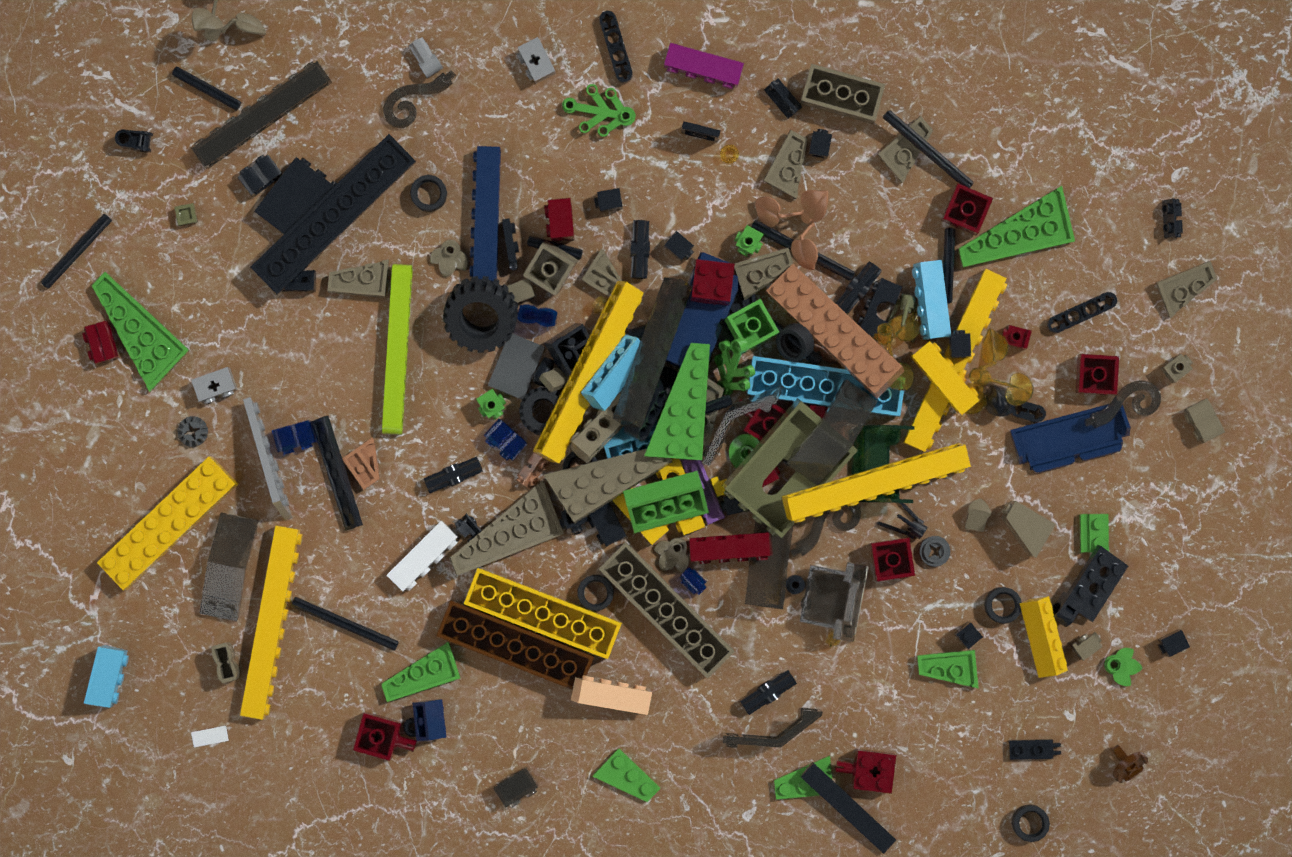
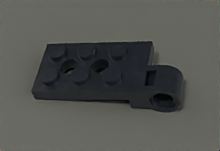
[1052,545,1129,627]

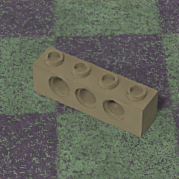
[570,391,636,463]

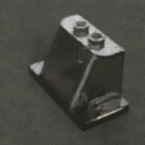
[799,562,869,642]

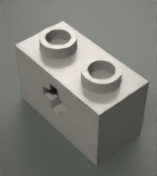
[516,37,556,84]
[191,367,238,404]

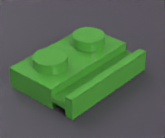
[1079,514,1109,553]

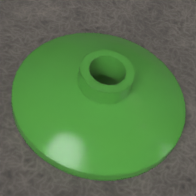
[729,434,760,468]

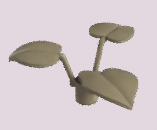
[191,0,266,42]

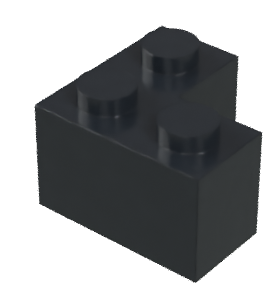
[544,323,590,376]

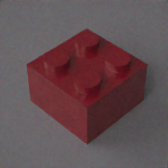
[941,183,993,236]
[544,198,575,242]
[691,259,735,306]
[1075,354,1119,396]
[870,537,915,582]

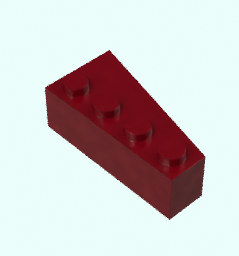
[689,532,773,564]

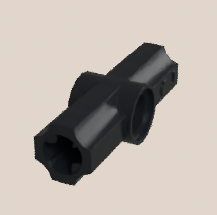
[630,220,650,279]
[835,261,882,315]
[423,456,483,493]
[740,670,797,715]

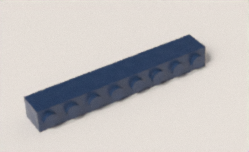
[470,146,501,281]

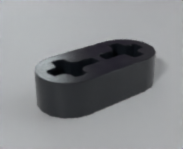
[1011,400,1046,423]

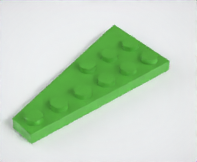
[92,272,190,392]

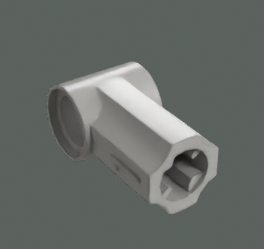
[409,37,443,78]

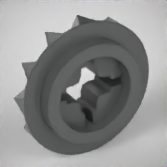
[177,416,208,447]
[920,536,950,567]

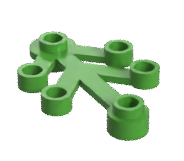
[562,84,636,137]
[714,338,755,396]

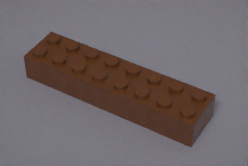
[436,600,594,690]

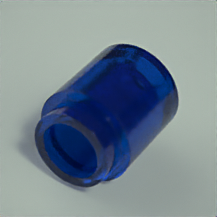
[679,567,707,595]

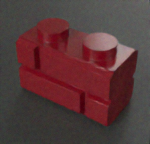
[82,321,119,365]

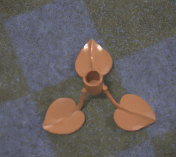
[755,190,828,270]

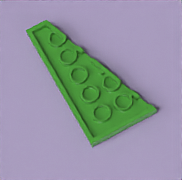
[958,186,1075,268]
[644,343,710,460]

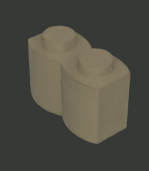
[1184,398,1225,443]
[212,642,240,683]

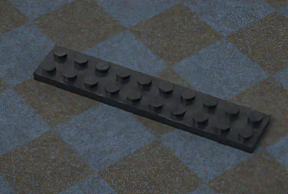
[250,134,416,295]

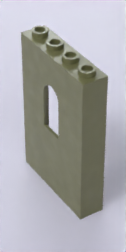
[722,398,858,538]

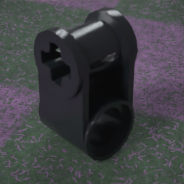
[115,129,153,153]

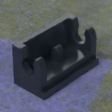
[282,270,316,292]

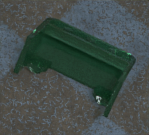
[851,425,915,503]

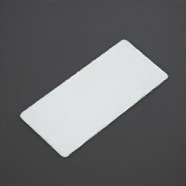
[191,726,229,747]

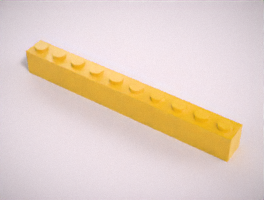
[903,269,1007,452]
[533,281,644,464]
[781,443,971,523]
[240,525,303,720]

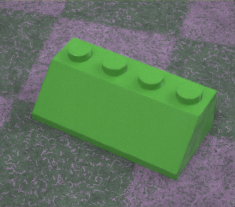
[623,471,709,533]

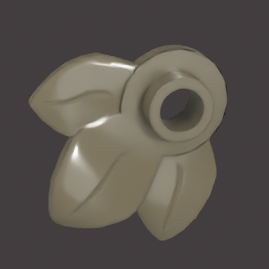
[430,239,468,277]
[654,538,689,573]

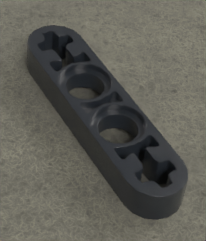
[599,11,633,84]
[1047,292,1117,333]

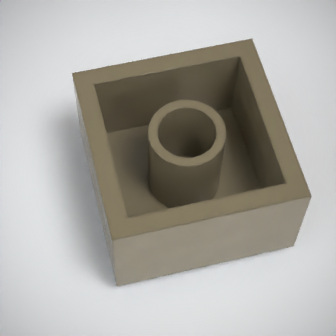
[523,240,579,296]

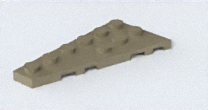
[544,449,672,524]
[450,481,564,576]

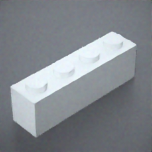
[387,521,458,591]

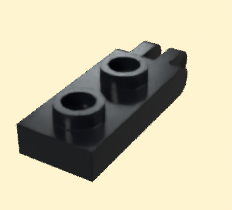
[502,218,519,271]
[1009,739,1061,760]

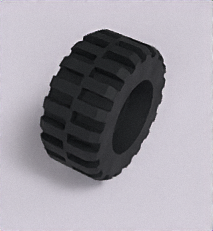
[443,276,518,353]

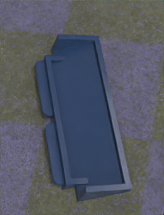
[657,252,740,368]
[1010,401,1131,473]

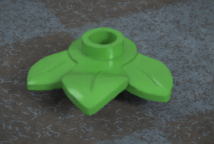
[1104,648,1143,686]

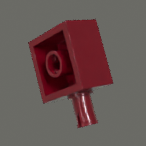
[734,398,786,441]
[353,711,417,761]
[835,749,897,794]

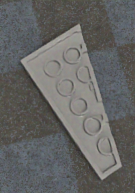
[243,397,292,521]

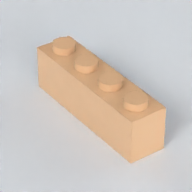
[571,675,652,715]

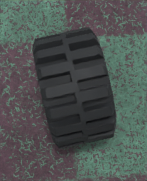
[519,387,561,435]

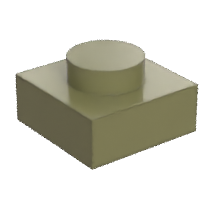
[174,203,198,226]

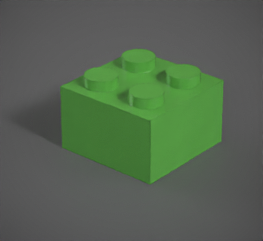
[725,299,779,354]

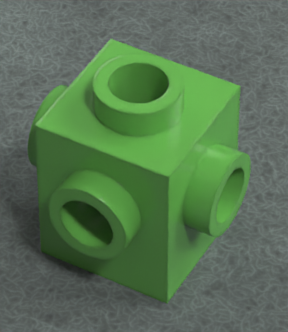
[734,225,764,257]
[477,389,506,420]

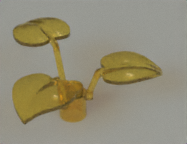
[873,311,920,391]
[964,328,1034,415]

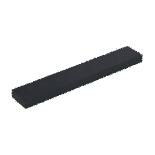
[311,416,363,531]
[800,762,896,854]

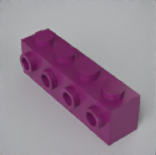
[664,43,744,89]

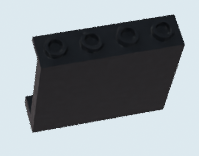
[254,157,337,259]

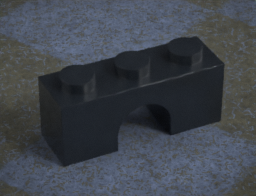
[857,278,902,341]

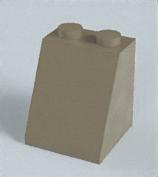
[1001,501,1056,558]

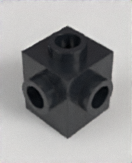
[559,509,588,535]

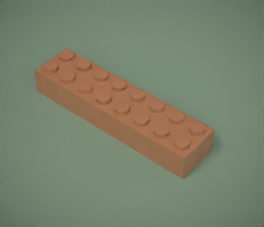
[766,264,904,399]

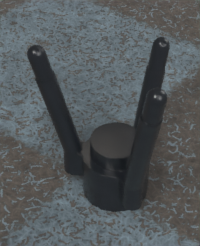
[877,499,927,539]

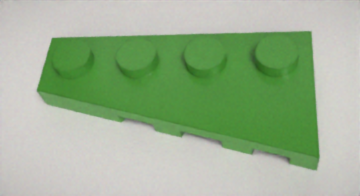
[381,642,461,702]

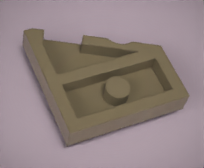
[582,249,622,297]

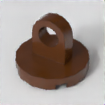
[1112,745,1148,783]

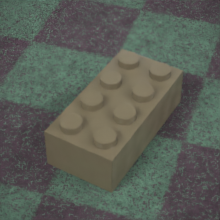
[800,64,885,124]

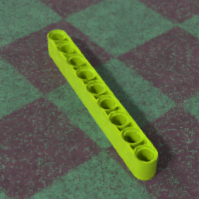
[382,264,413,435]

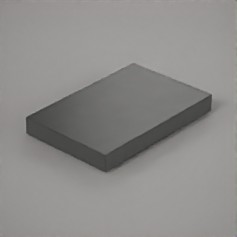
[488,334,545,400]

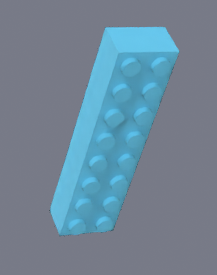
[747,356,906,417]

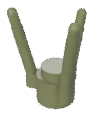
[884,294,917,343]

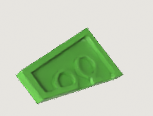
[917,650,979,689]
[592,748,661,802]
[774,755,832,800]

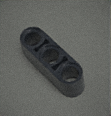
[624,384,668,441]

